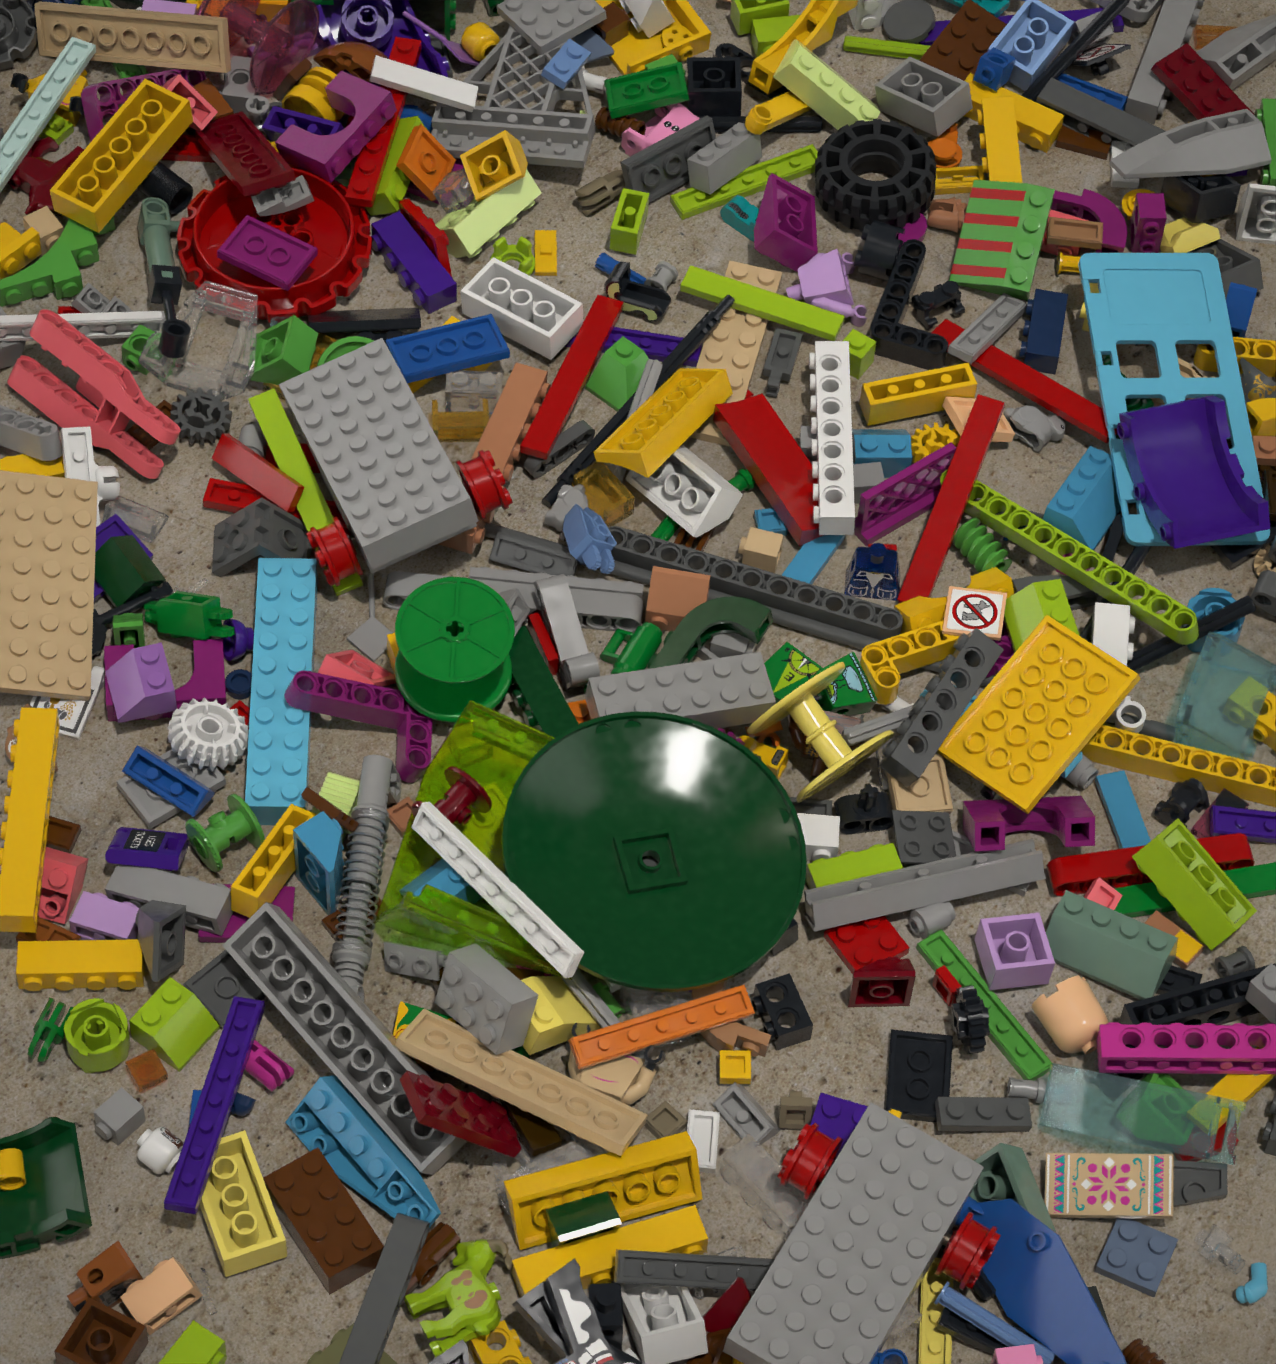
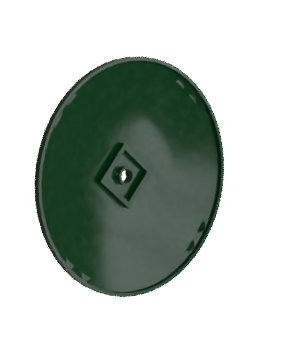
[501,711,807,992]

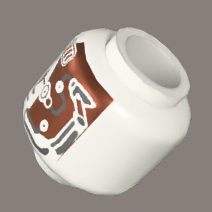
[137,1127,183,1174]

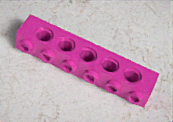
[1097,1022,1276,1074]

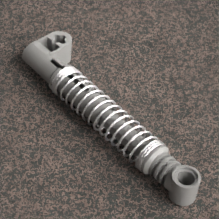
[332,755,401,1002]

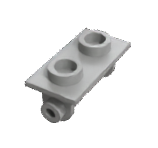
[384,941,448,981]

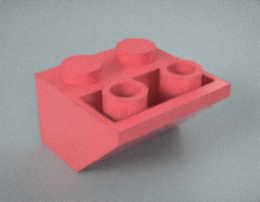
[38,847,88,924]

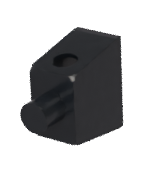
[586,1283,623,1350]

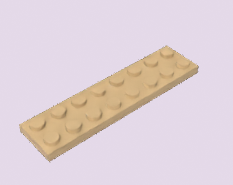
[34,1,231,73]
[689,260,782,447]
[395,1009,648,1156]

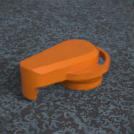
[928,123,962,168]

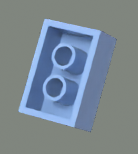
[987,0,1074,91]

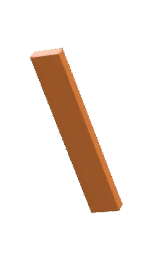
[568,984,755,1070]

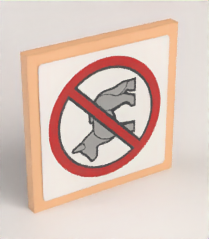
[942,586,1007,641]

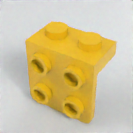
[0,222,42,280]

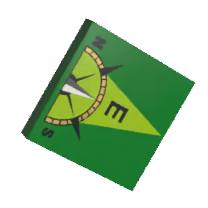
[764,642,822,703]

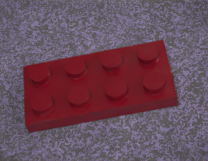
[1151,43,1255,120]
[399,1071,522,1158]

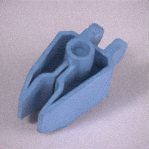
[563,504,617,574]

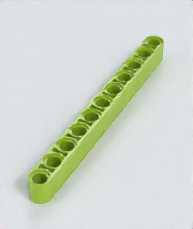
[940,469,1199,645]

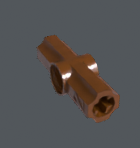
[403,1222,460,1300]

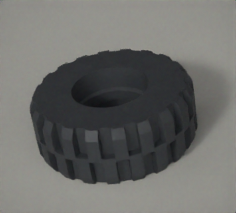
[815,119,936,232]

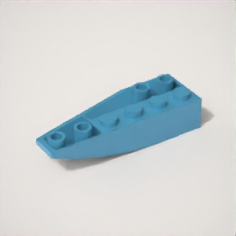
[285,1075,441,1228]

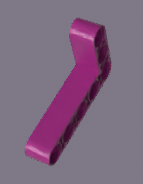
[81,69,206,142]
[284,671,432,783]

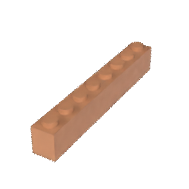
[439,362,551,554]

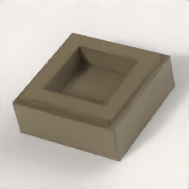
[644,1100,688,1139]

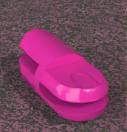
[245,1040,294,1092]

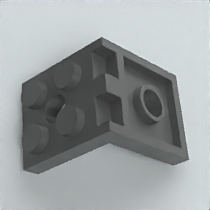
[212,497,312,577]

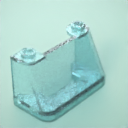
[1175,632,1276,760]

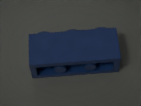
[1019,289,1068,374]

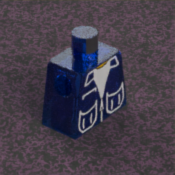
[844,543,901,601]

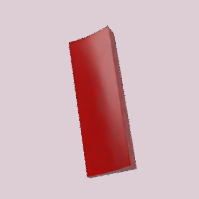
[713,393,823,546]

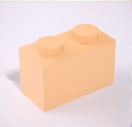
[120,1257,203,1335]

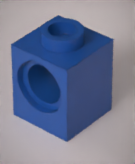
[973,47,1016,91]

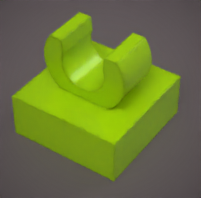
[39,113,74,145]

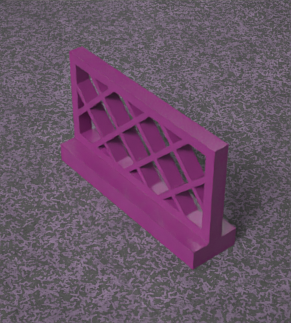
[854,442,956,547]

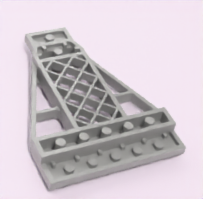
[431,25,596,168]

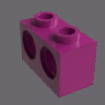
[1129,193,1167,253]

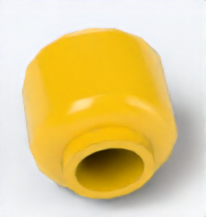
[461,22,500,62]

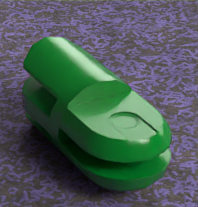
[27,998,73,1063]

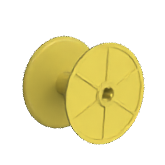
[747,662,895,803]

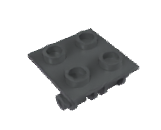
[891,810,956,868]

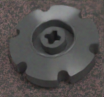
[0,0,38,70]

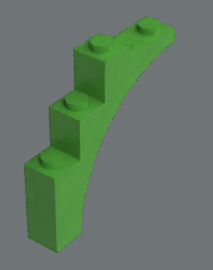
[0,216,115,307]

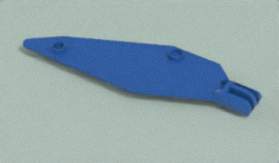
[955,1196,1127,1364]

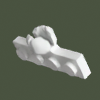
[60,426,120,527]

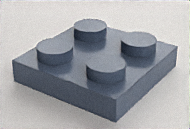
[1094,1218,1178,1297]

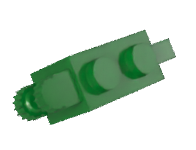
[144,591,234,640]

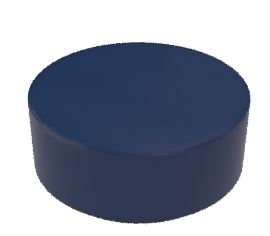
[225,669,252,700]

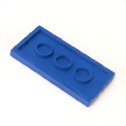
[386,314,510,383]

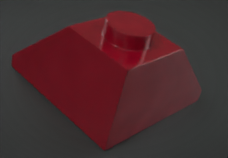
[848,957,916,1007]

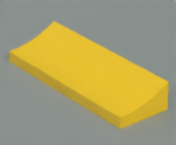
[594,368,733,478]
[503,1131,703,1250]

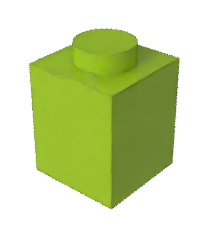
[843,329,876,380]

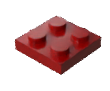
[824,916,910,974]

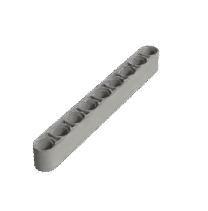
[383,571,643,632]

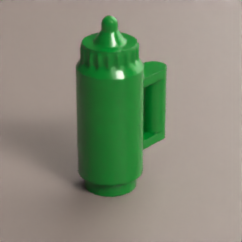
[600,622,663,674]

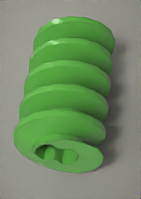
[953,517,1012,573]

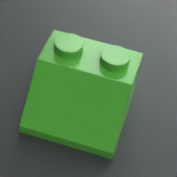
[245,315,318,385]

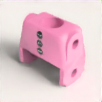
[621,103,700,156]

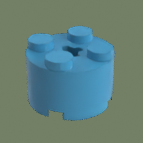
[1182,588,1245,655]

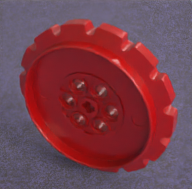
[177,166,372,323]

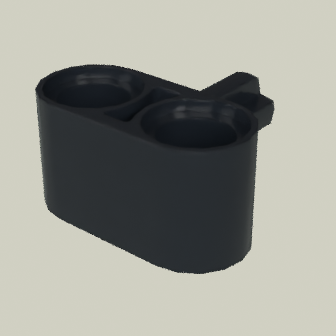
[834,784,893,835]

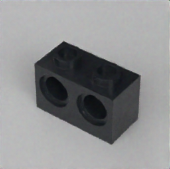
[751,973,813,1051]

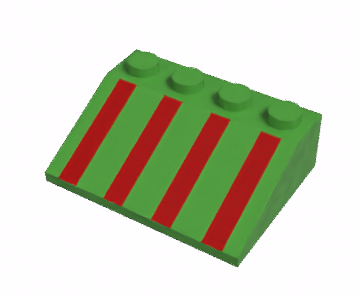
[949,180,1055,301]

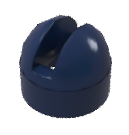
[231,1092,256,1116]

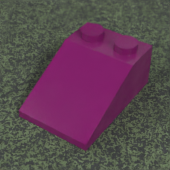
[754,173,818,272]

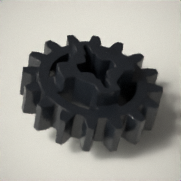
[951,985,990,1054]

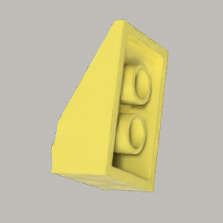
[521,976,601,1055]

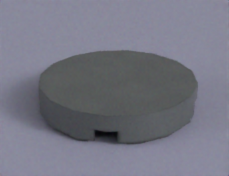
[884,0,936,44]

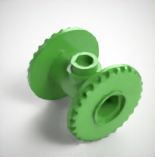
[185,794,265,873]

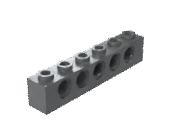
[879,628,1004,787]

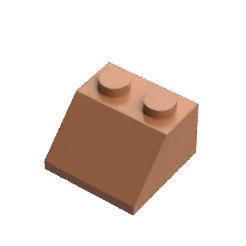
[645,566,711,631]

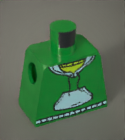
[813,652,877,716]

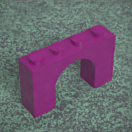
[275,71,397,182]
[104,639,227,722]
[963,796,1095,851]

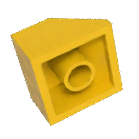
[460,130,528,202]

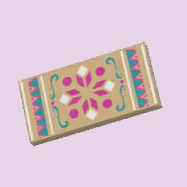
[1045,1153,1174,1219]

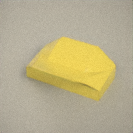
[1160,217,1221,253]

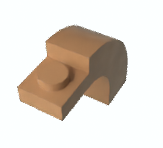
[691,980,771,1057]

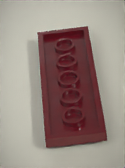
[192,111,296,197]

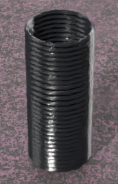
[137,162,193,214]

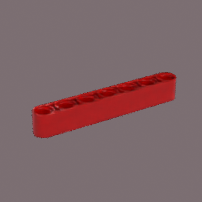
[1046,833,1255,896]

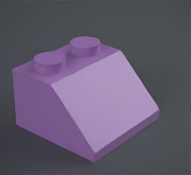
[105,642,177,723]

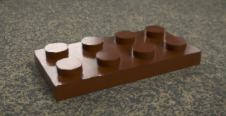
[919,0,1007,81]

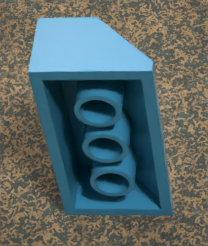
[1043,446,1121,550]

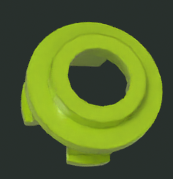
[490,236,535,276]

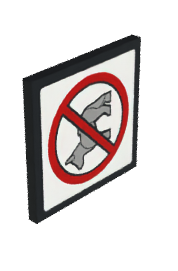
[1071,44,1131,76]

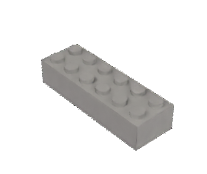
[585,652,776,729]

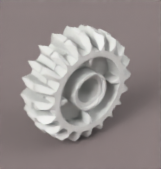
[168,697,249,771]

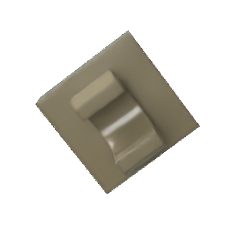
[779,1090,813,1129]

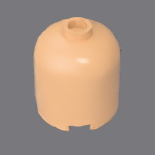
[1031,975,1109,1055]

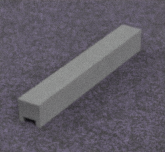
[804,839,1046,932]

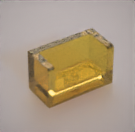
[432,399,489,443]
[573,462,635,527]

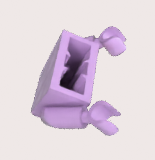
[786,249,867,327]

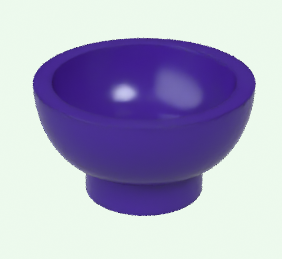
[221,619,254,661]

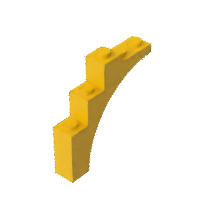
[748,0,858,94]

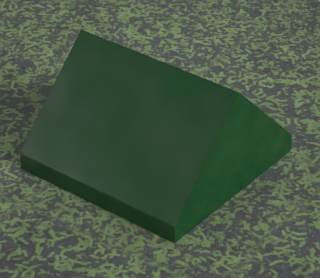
[94,535,166,607]
[546,1191,622,1247]

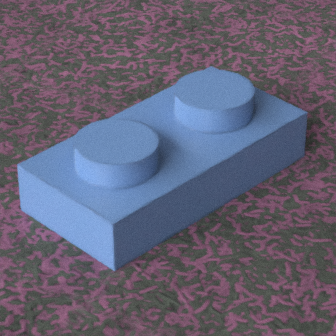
[541,38,591,89]

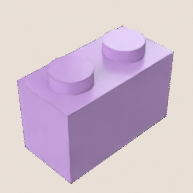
[69,891,139,940]

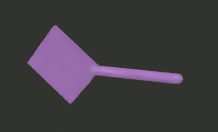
[403,11,479,66]

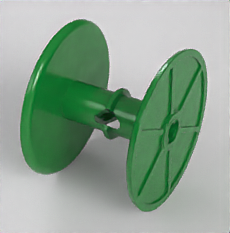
[395,577,515,722]

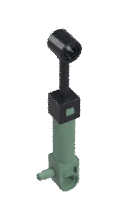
[137,197,191,358]

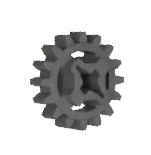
[170,387,232,445]

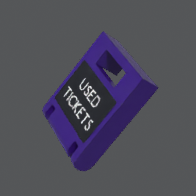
[105,827,189,871]

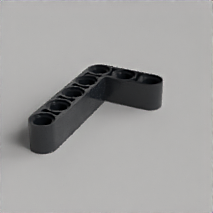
[869,239,948,370]

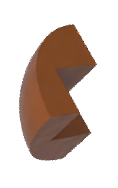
[313,41,388,83]

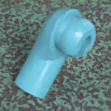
[1236,1262,1268,1304]

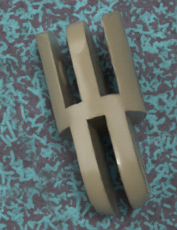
[575,170,626,216]

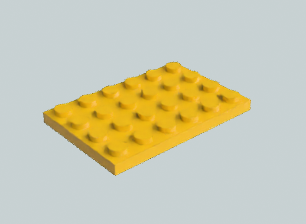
[937,615,1140,814]

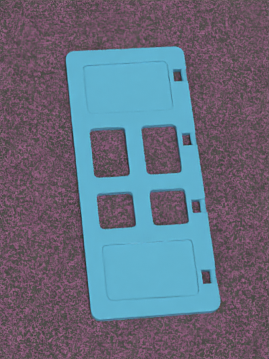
[1078,253,1270,546]

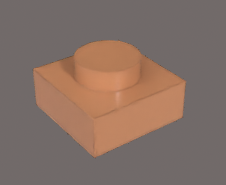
[1252,435,1276,466]

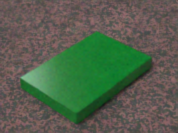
[604,62,689,119]

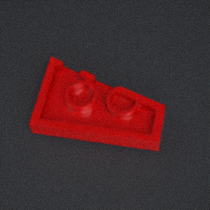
[399,198,452,277]

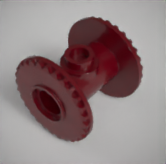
[411,766,492,826]

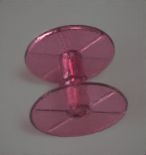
[196,0,319,95]

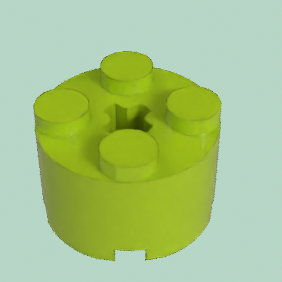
[64,998,130,1073]

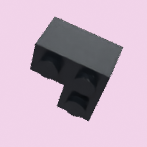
[1161,174,1241,223]

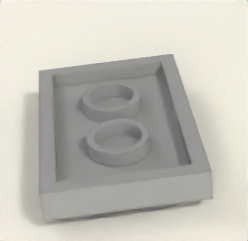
[116,749,226,829]

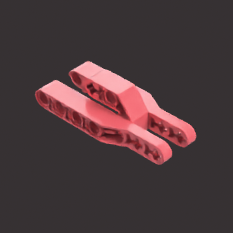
[7,309,181,479]

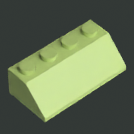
[773,39,881,130]
[435,169,542,258]

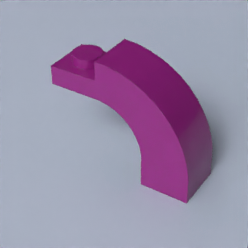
[1051,189,1127,253]

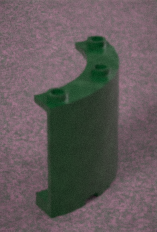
[0,1117,92,1259]

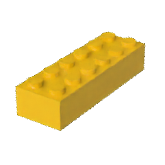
[49,79,193,233]

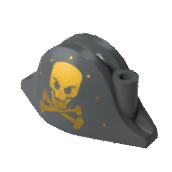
[1239,358,1276,403]

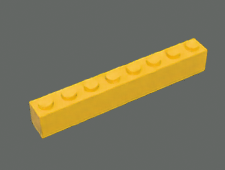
[0,707,60,933]

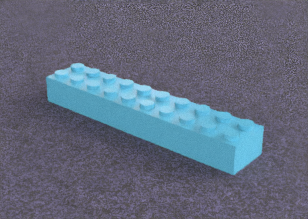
[245,558,318,825]

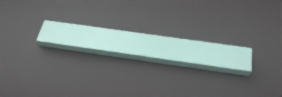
[0,37,96,193]

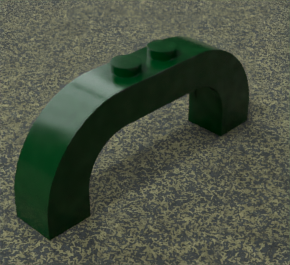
[647,596,773,669]

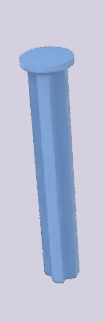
[934,1281,1055,1364]

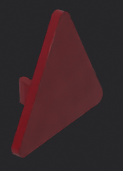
[702,1277,752,1332]

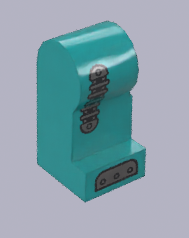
[720,195,759,242]

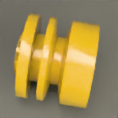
[281,66,345,122]

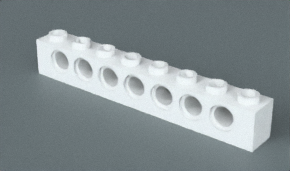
[809,341,855,535]

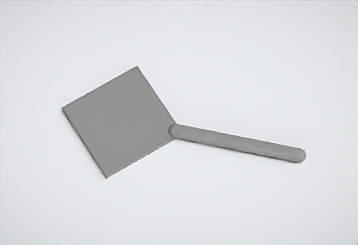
[347,573,393,662]

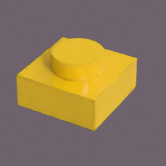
[719,1050,751,1084]

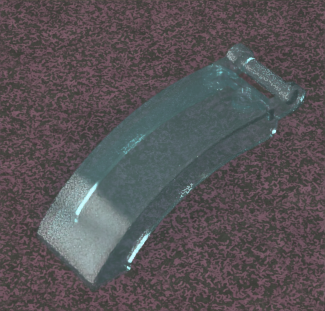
[1039,1063,1246,1165]

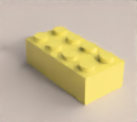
[199,1130,287,1277]

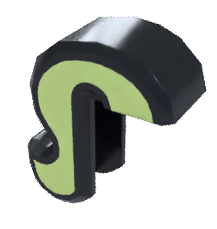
[604,262,671,322]

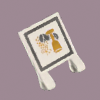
[30,666,105,741]

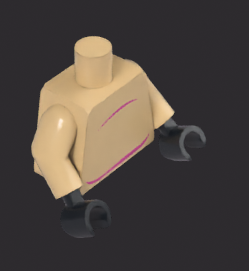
[568,1022,666,1105]

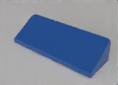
[122,745,215,817]

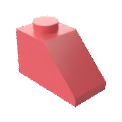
[162,74,218,132]

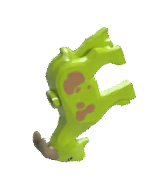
[404,1239,512,1358]

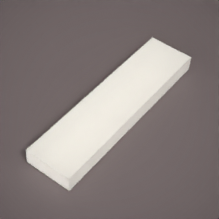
[369,55,478,112]

